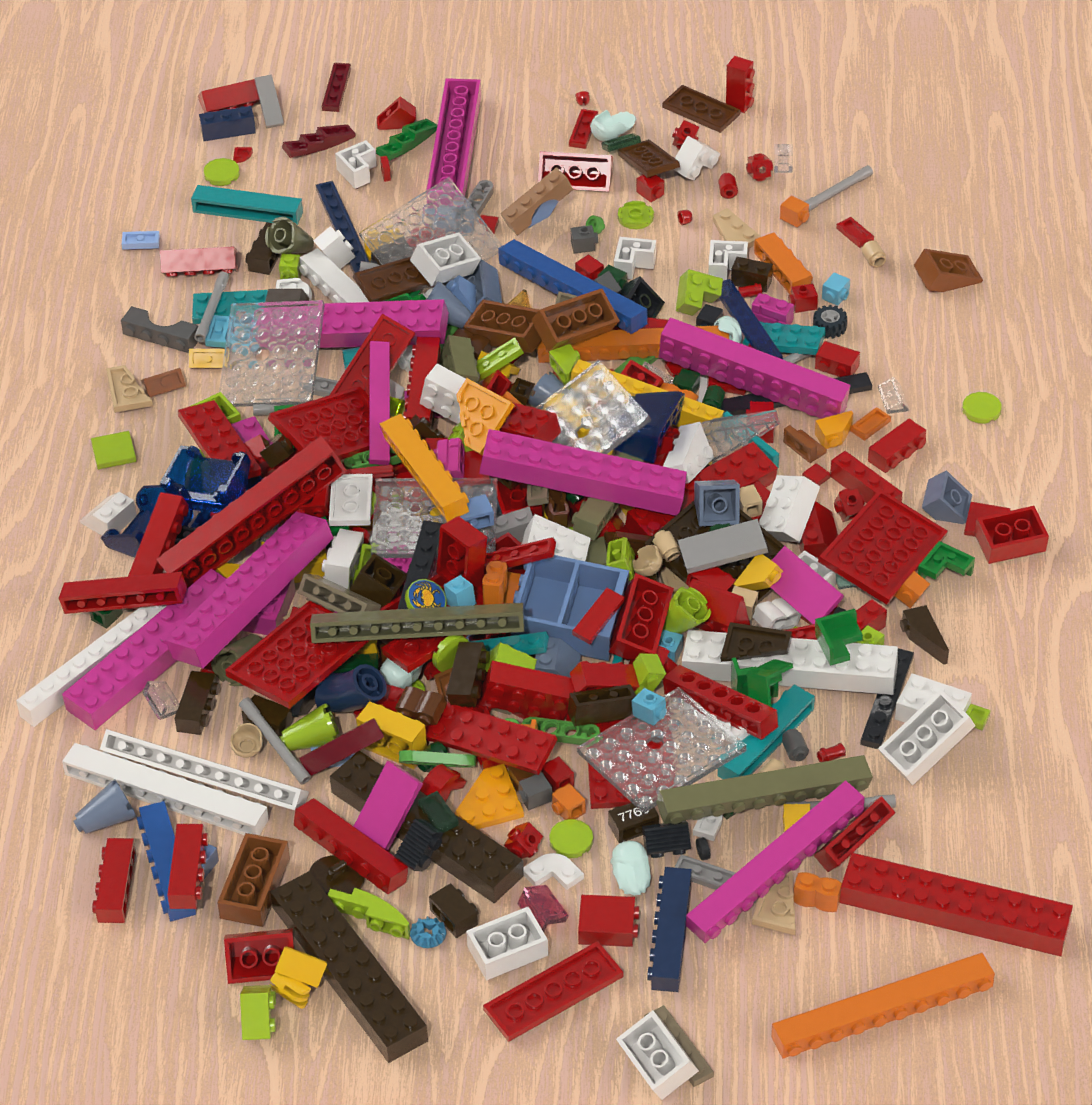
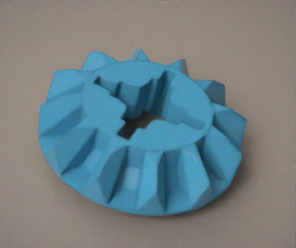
[410,916,446,948]

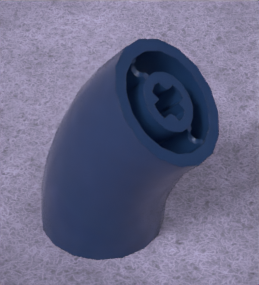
[315,664,387,712]

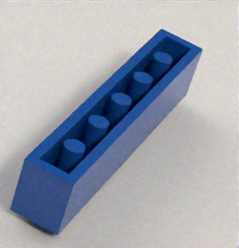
[136,801,196,922]

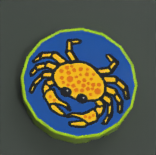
[405,579,447,609]

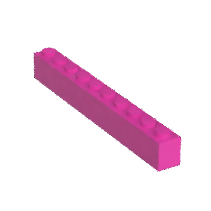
[686,780,865,943]

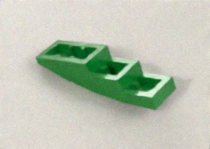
[376,118,438,161]

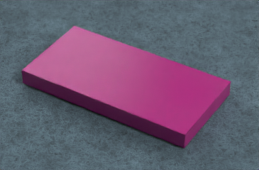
[770,546,844,624]
[354,760,423,851]

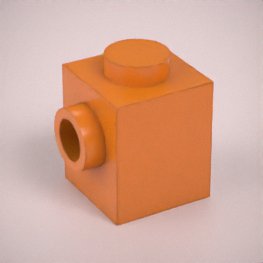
[780,195,810,228]
[895,571,930,609]
[551,783,586,820]

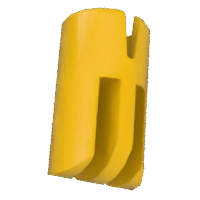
[269,972,311,1009]

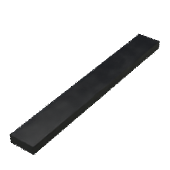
[720,372,872,416]

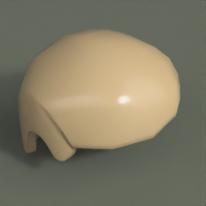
[632,545,663,577]
[230,723,263,758]

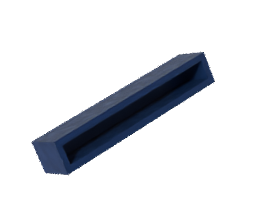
[647,867,692,992]

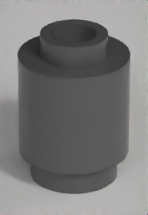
[782,729,809,761]

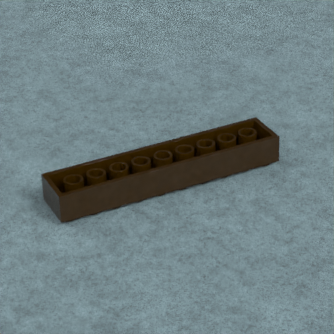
[330,751,524,904]
[270,871,428,1063]

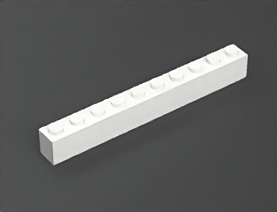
[299,248,414,373]
[16,605,167,727]
[100,729,309,811]
[62,743,269,835]

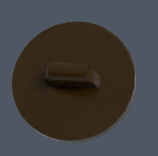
[309,855,365,895]

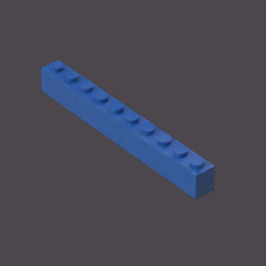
[498,239,648,334]

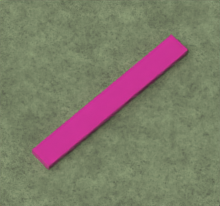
[369,341,390,465]

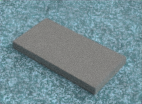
[678,519,768,574]

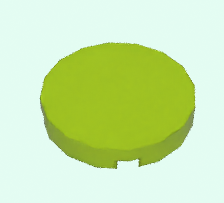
[204,158,240,186]
[618,201,654,229]
[962,392,1001,424]
[432,635,469,672]
[549,819,593,858]

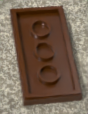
[662,85,740,133]
[617,139,680,177]
[353,256,435,302]

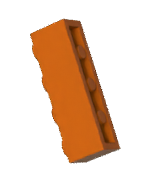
[754,232,813,295]

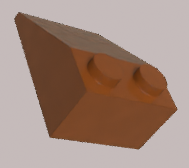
[914,249,983,292]

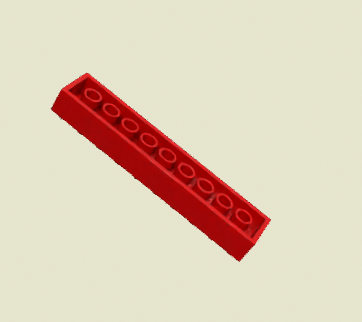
[157,436,347,589]
[840,853,1073,957]

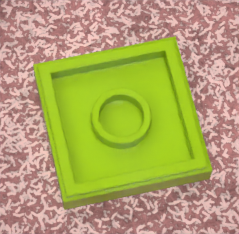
[91,431,136,470]

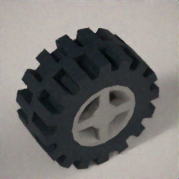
[813,305,847,339]

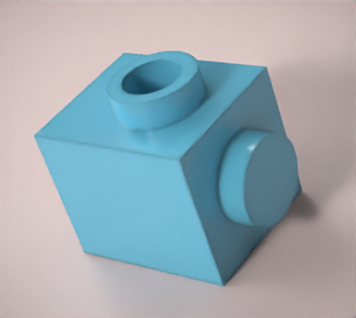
[822,273,850,306]
[444,575,476,607]
[658,630,683,663]
[632,688,667,726]

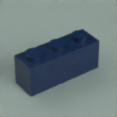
[199,106,256,142]

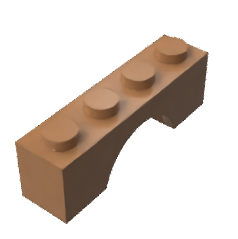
[500,167,574,236]

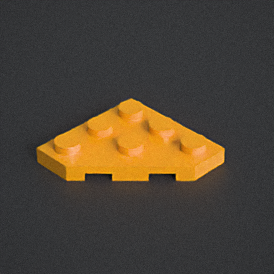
[456,378,515,456]
[455,764,524,830]

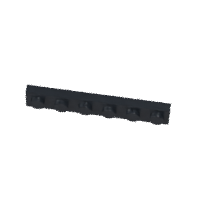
[398,520,444,609]
[860,648,914,749]

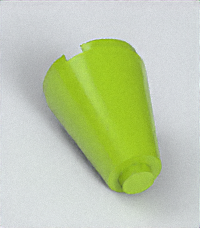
[662,586,711,634]
[280,703,339,751]

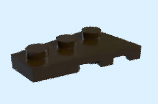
[720,622,792,662]

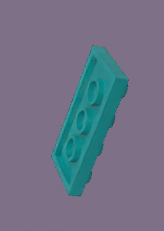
[192,290,268,324]
[743,321,826,355]

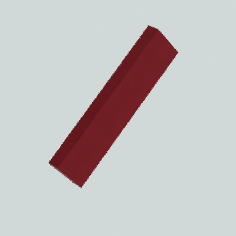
[322,63,351,112]

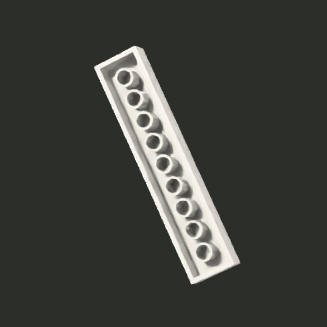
[682,630,898,695]

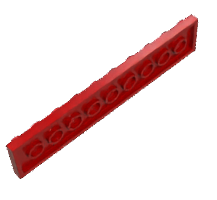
[353,684,558,775]

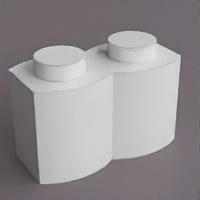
[752,598,801,630]

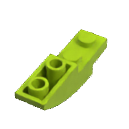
[328,888,410,939]

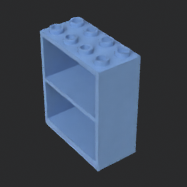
[511,555,629,661]

